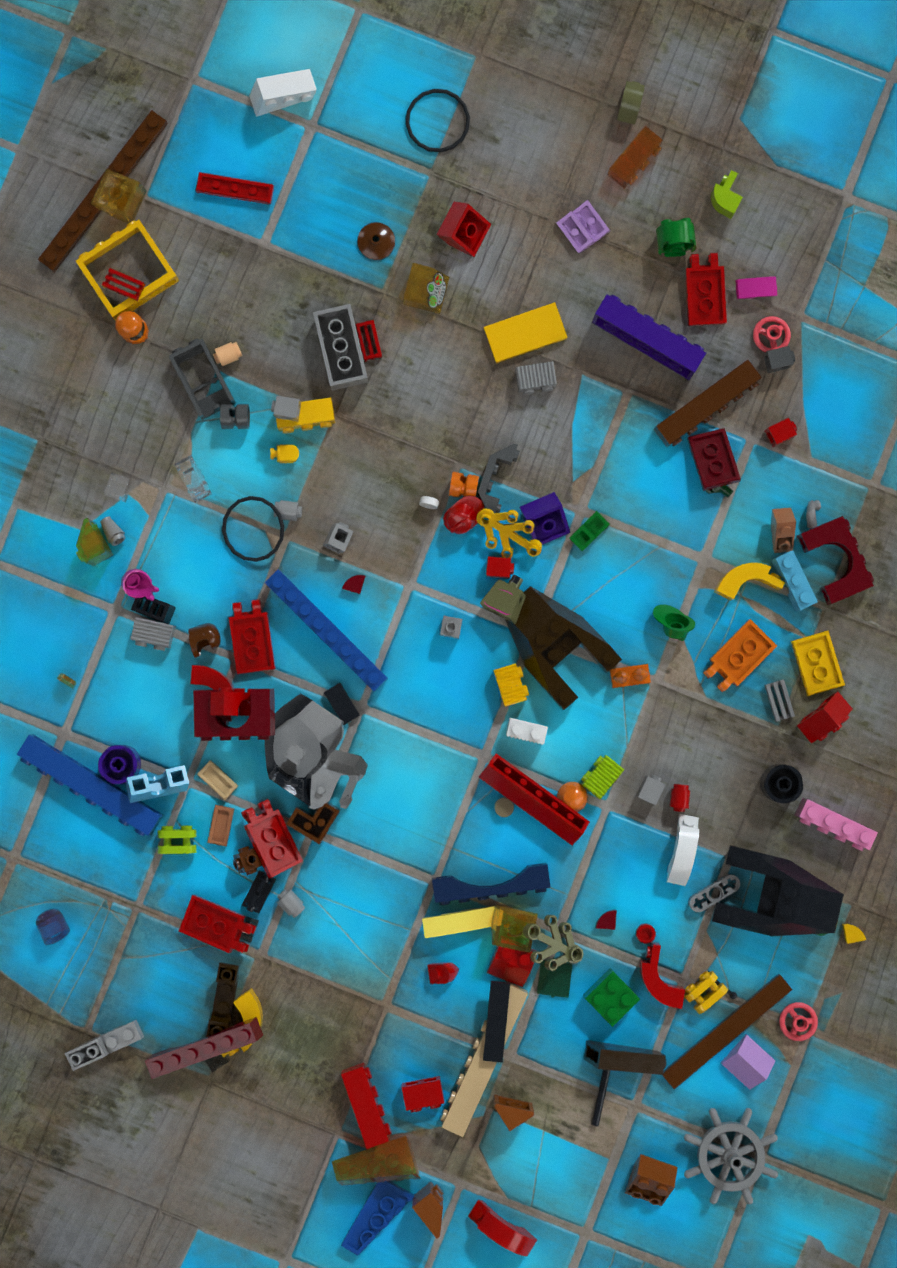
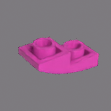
[735,277,778,299]

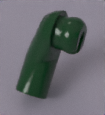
[705,485,734,498]

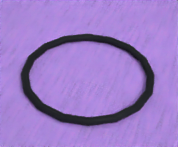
[406,89,470,152]
[222,496,284,562]

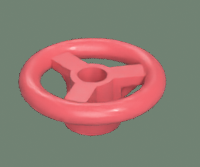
[753,316,791,353]
[779,1002,818,1041]

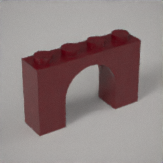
[797,516,874,605]
[193,688,275,741]

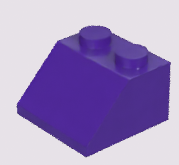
[519,492,571,545]

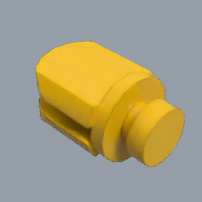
[270,444,299,463]

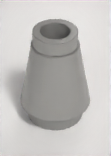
[100,516,126,546]

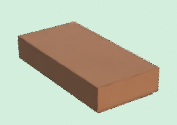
[207,805,235,846]

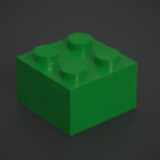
[583,968,640,1027]

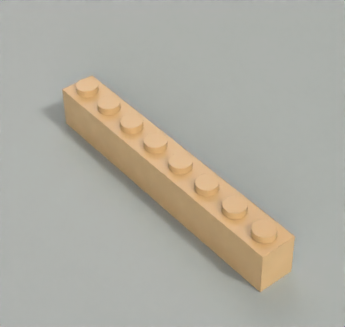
[440,981,528,1137]

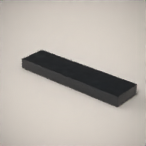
[483,981,510,1063]

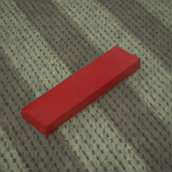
[196,172,274,205]

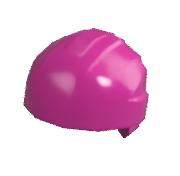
[121,569,159,601]

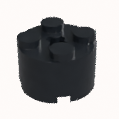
[760,764,803,804]

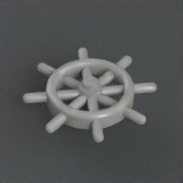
[684,1108,778,1205]

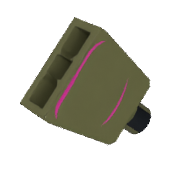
[480,575,526,624]

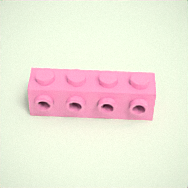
[795,798,878,851]

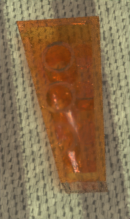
[332,1136,421,1185]

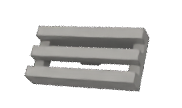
[764,680,795,722]

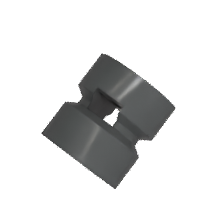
[220,404,250,429]

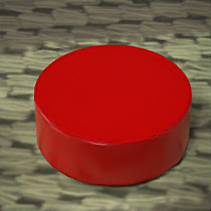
[636,923,656,944]

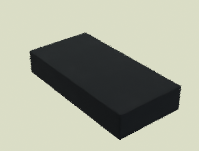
[324,683,360,725]

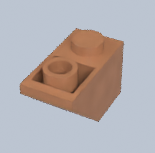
[771,508,796,553]

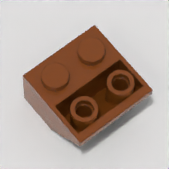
[625,1154,678,1206]

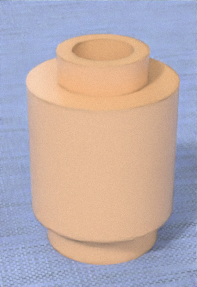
[213,342,242,367]

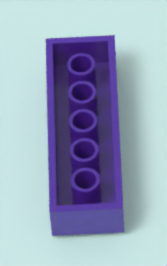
[592,294,706,380]

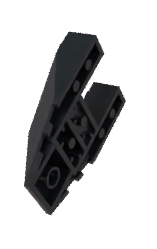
[712,845,844,936]

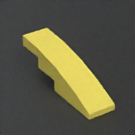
[422,905,501,938]

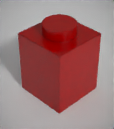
[765,418,797,447]
[486,556,514,579]

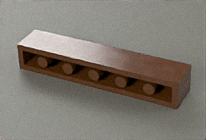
[654,360,762,447]

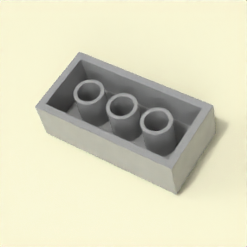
[313,304,368,391]

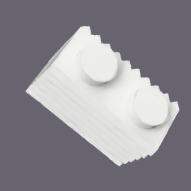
[506,718,548,745]

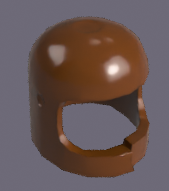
[188,623,221,658]

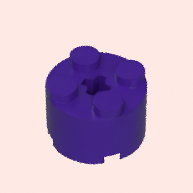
[98,745,141,784]

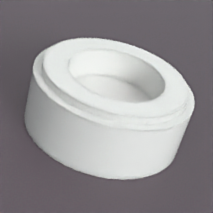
[419,496,439,509]

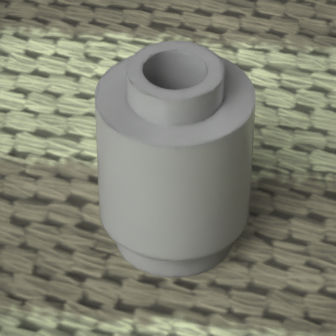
[274,500,302,521]
[277,889,305,918]

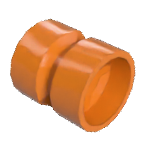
[449,472,479,498]

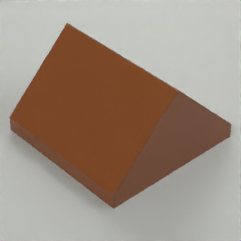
[494,1094,534,1131]

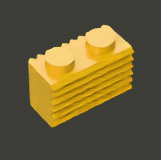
[493,663,529,707]

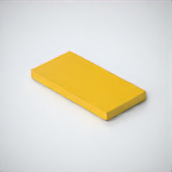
[483,302,568,364]

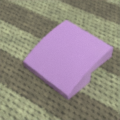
[557,200,610,253]

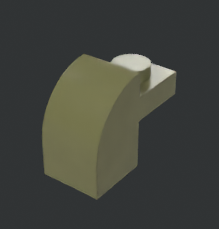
[617,81,645,125]

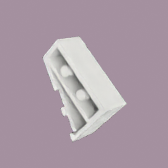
[249,69,317,117]

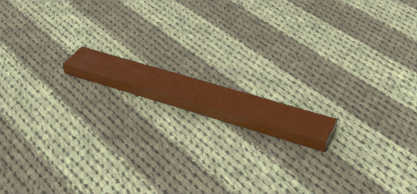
[663,974,793,1089]

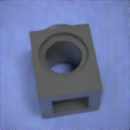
[763,346,795,373]

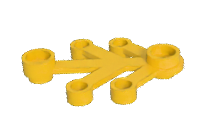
[477,508,542,558]

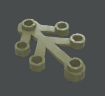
[523,915,583,971]

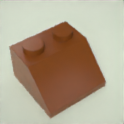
[412,1182,444,1239]

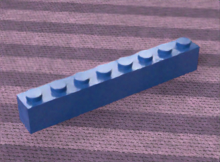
[265,569,388,692]
[16,734,163,836]

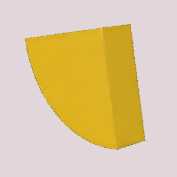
[842,924,866,944]

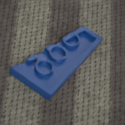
[341,1175,414,1256]

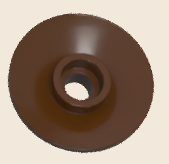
[357,222,395,260]

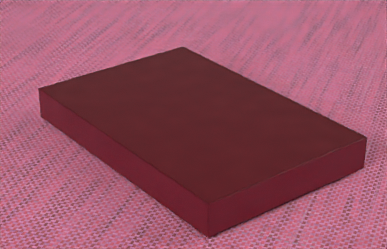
[687,428,741,491]

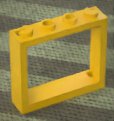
[75,220,180,321]

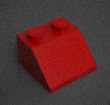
[436,201,491,257]
[487,936,537,987]

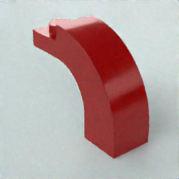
[191,665,234,725]
[640,942,685,1009]
[468,1200,537,1257]

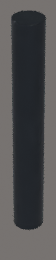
[591,1070,611,1126]

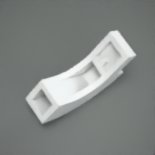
[667,814,699,886]

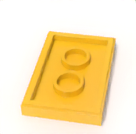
[790,631,845,696]

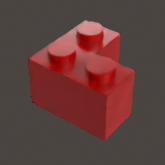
[797,691,853,744]

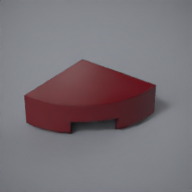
[342,575,366,594]
[595,910,617,930]

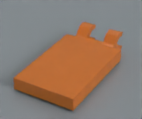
[703,619,777,692]

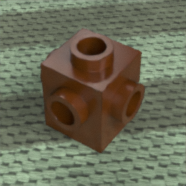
[233,846,262,875]

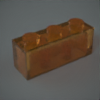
[607,126,663,189]

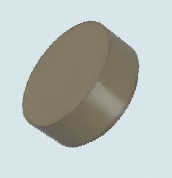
[494,798,514,817]

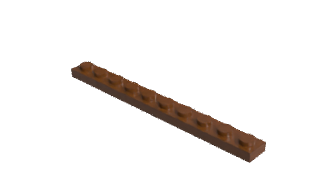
[38,110,168,273]

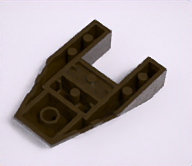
[505,586,622,710]

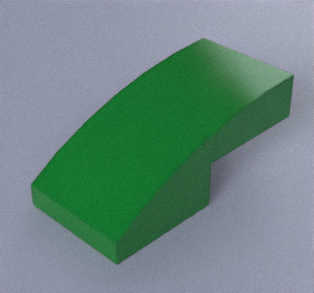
[569,511,610,551]

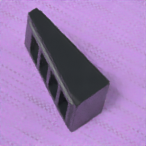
[131,596,176,624]

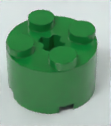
[656,218,697,257]

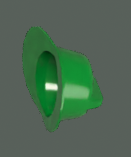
[653,605,695,641]

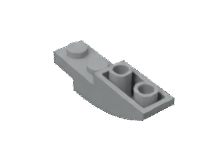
[65,1020,144,1071]

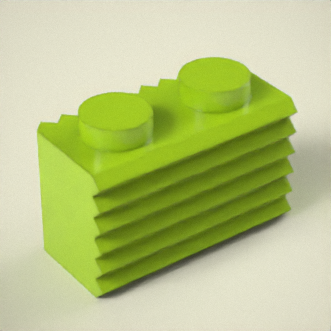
[581,755,624,799]

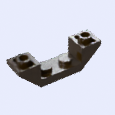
[206,962,239,1037]

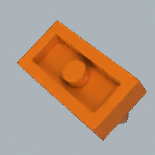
[610,664,651,688]

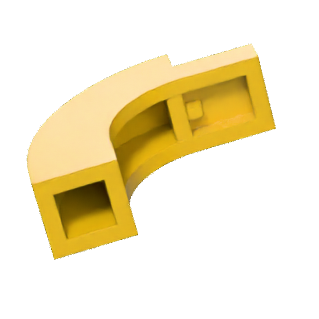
[714,563,785,601]
[221,988,263,1057]

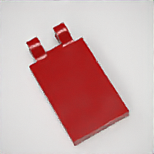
[685,253,727,326]
[229,599,276,674]
[241,799,303,879]
[179,895,257,953]

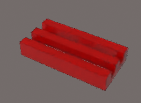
[102,268,146,302]
[355,320,382,362]

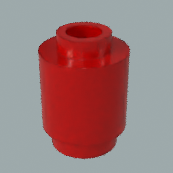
[670,784,691,812]

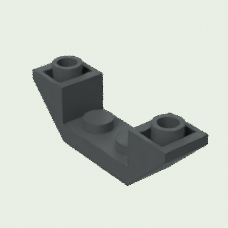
[478,444,520,513]

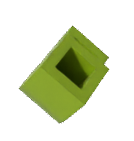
[711,170,743,219]

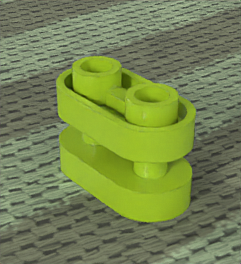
[157,825,197,854]

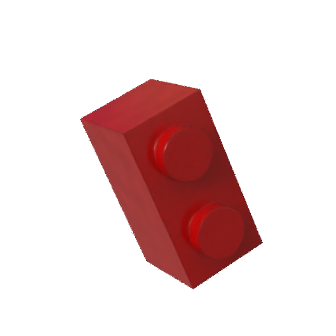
[402,1076,444,1112]

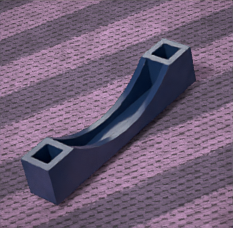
[432,863,551,905]

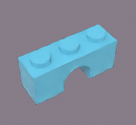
[771,550,818,612]
[125,765,189,803]

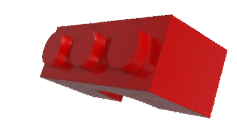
[210,688,251,716]

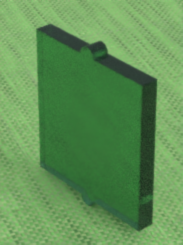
[537,960,572,998]

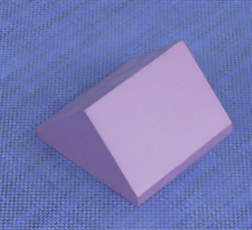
[721,1034,775,1090]

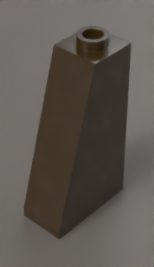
[584,1040,666,1075]

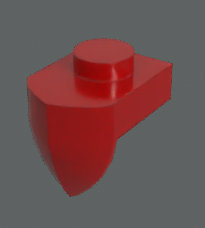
[427,962,459,984]

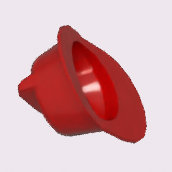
[443,496,485,534]

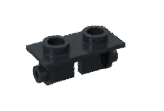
[242,870,276,914]

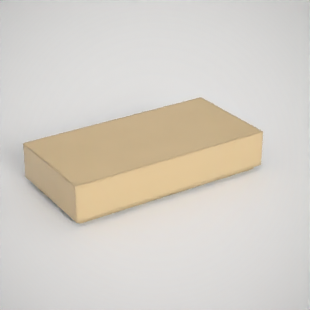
[197,760,238,800]

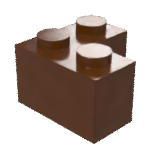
[286,802,341,844]

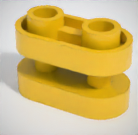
[684,971,728,1014]

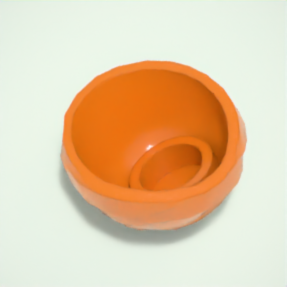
[557,782,588,812]

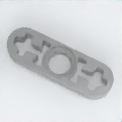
[688,874,740,912]

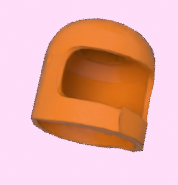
[115,311,149,344]

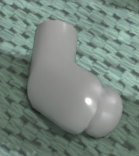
[806,500,821,528]

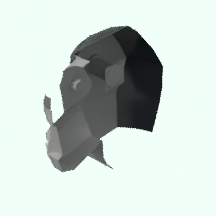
[265,693,368,809]

